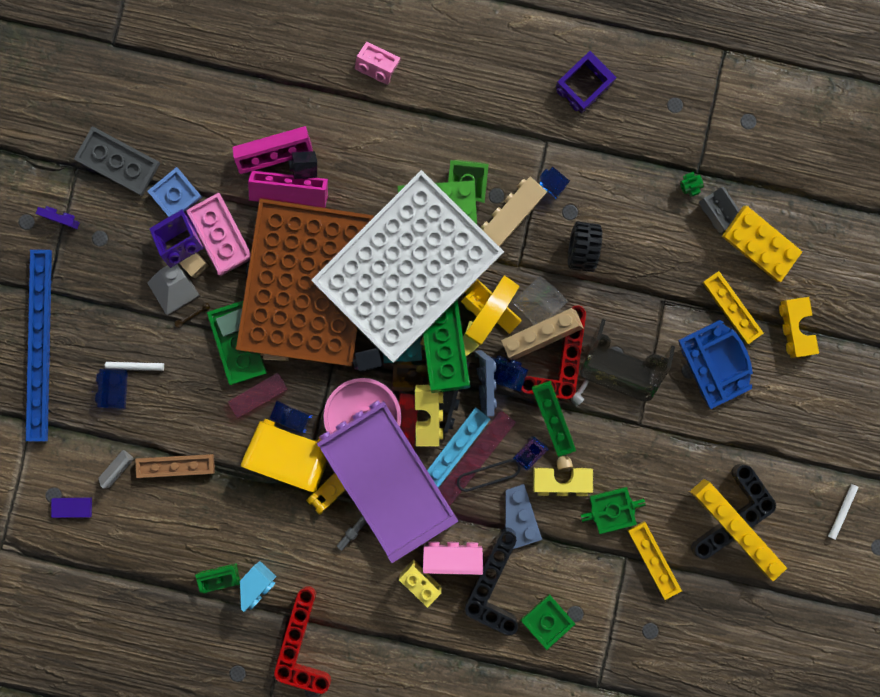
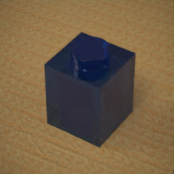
[539,166,570,199]

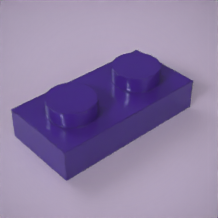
[35,206,80,229]

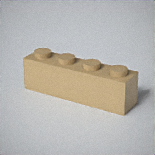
[480,177,547,247]
[501,308,584,360]

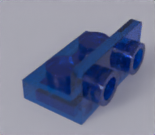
[95,369,128,409]

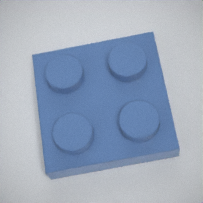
[148,167,202,217]

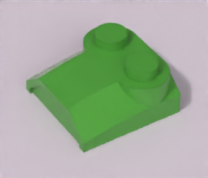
[448,160,489,203]

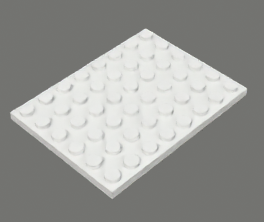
[312,170,504,363]

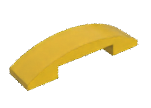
[465,275,519,346]

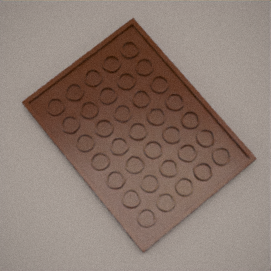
[236,198,374,367]

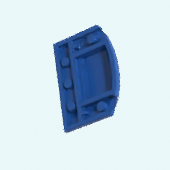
[678,320,753,409]

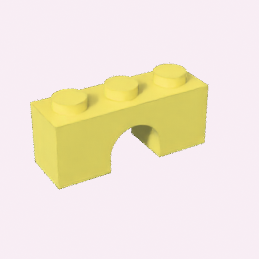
[415,385,443,446]
[533,468,593,496]

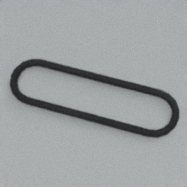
[457,459,521,492]

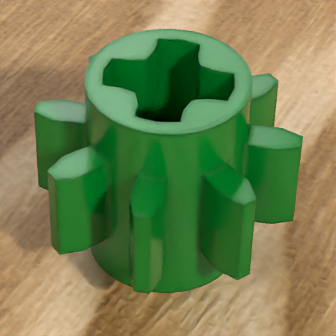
[680,172,704,197]

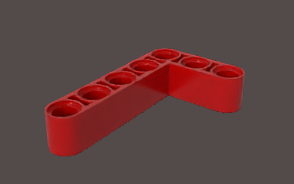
[519,306,586,399]
[274,586,331,694]

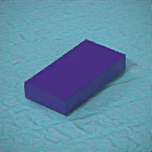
[51,497,92,518]

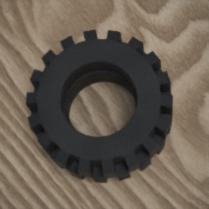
[568,221,602,272]

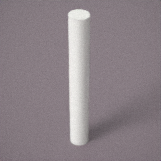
[105,362,164,371]
[828,484,859,540]

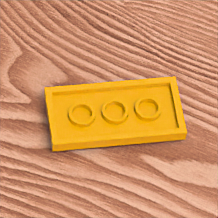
[722,206,803,282]

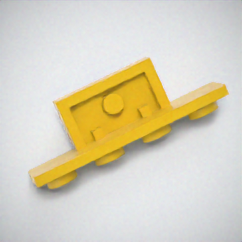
[461,279,522,334]

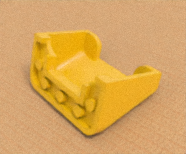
[240,419,327,492]

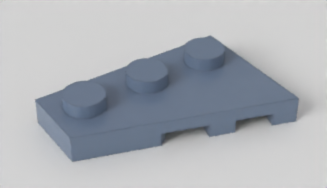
[474,350,497,416]
[505,484,542,549]

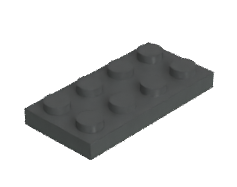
[74,126,160,196]

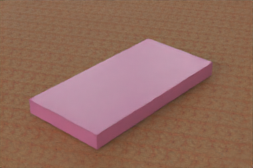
[186,193,251,276]

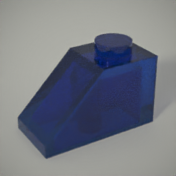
[270,401,312,433]

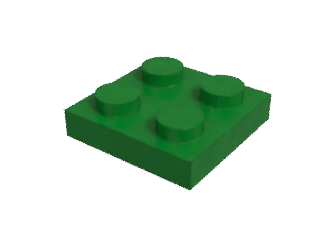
[520,594,575,650]

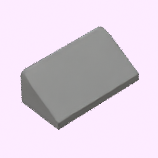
[99,450,134,489]

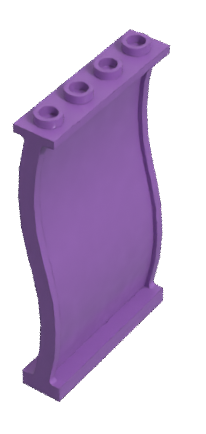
[317,400,458,563]

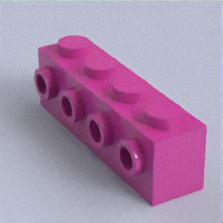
[233,126,313,174]
[248,171,328,208]

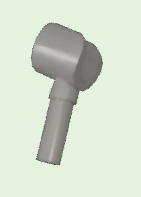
[571,379,589,406]

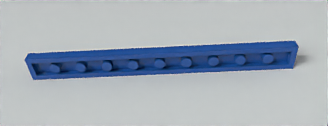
[26,250,52,441]

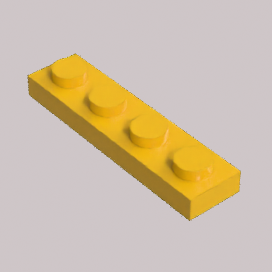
[702,271,764,345]
[627,521,682,600]

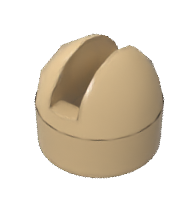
[557,456,573,470]

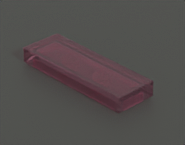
[228,373,288,418]

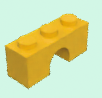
[779,297,819,358]

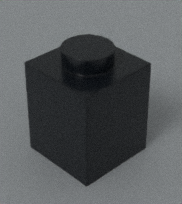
[289,151,317,179]

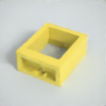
[399,559,441,608]

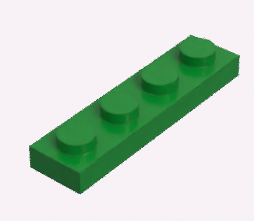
[532,381,576,457]

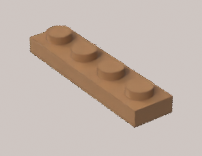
[135,454,215,478]

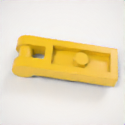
[306,473,346,515]

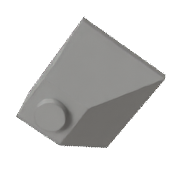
[147,263,200,315]

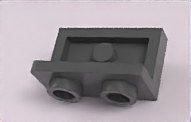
[699,187,740,234]

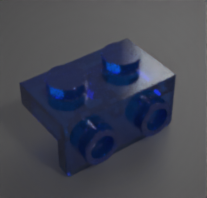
[491,355,528,392]

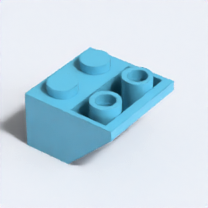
[240,561,277,612]

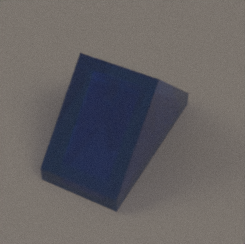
[513,436,549,471]

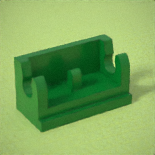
[195,563,240,593]

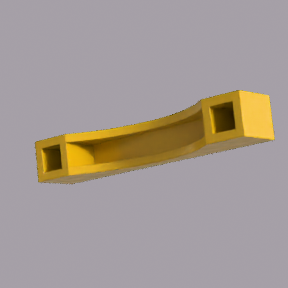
[690,479,788,581]

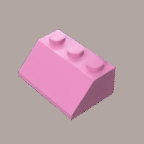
[423,541,483,575]

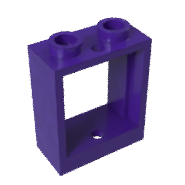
[556,51,617,114]
[150,209,203,268]

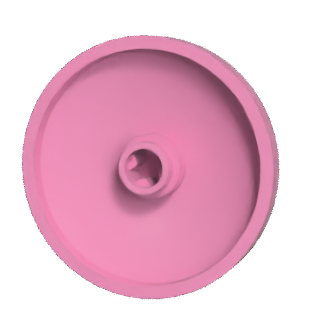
[324,378,401,434]

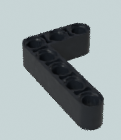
[691,464,776,559]
[465,527,518,636]

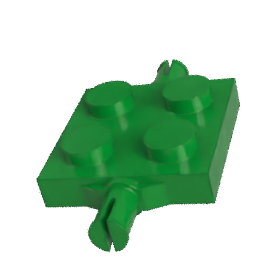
[580,487,646,534]

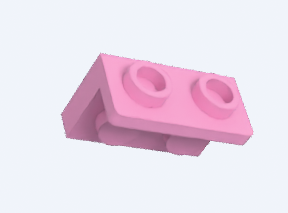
[355,42,400,85]

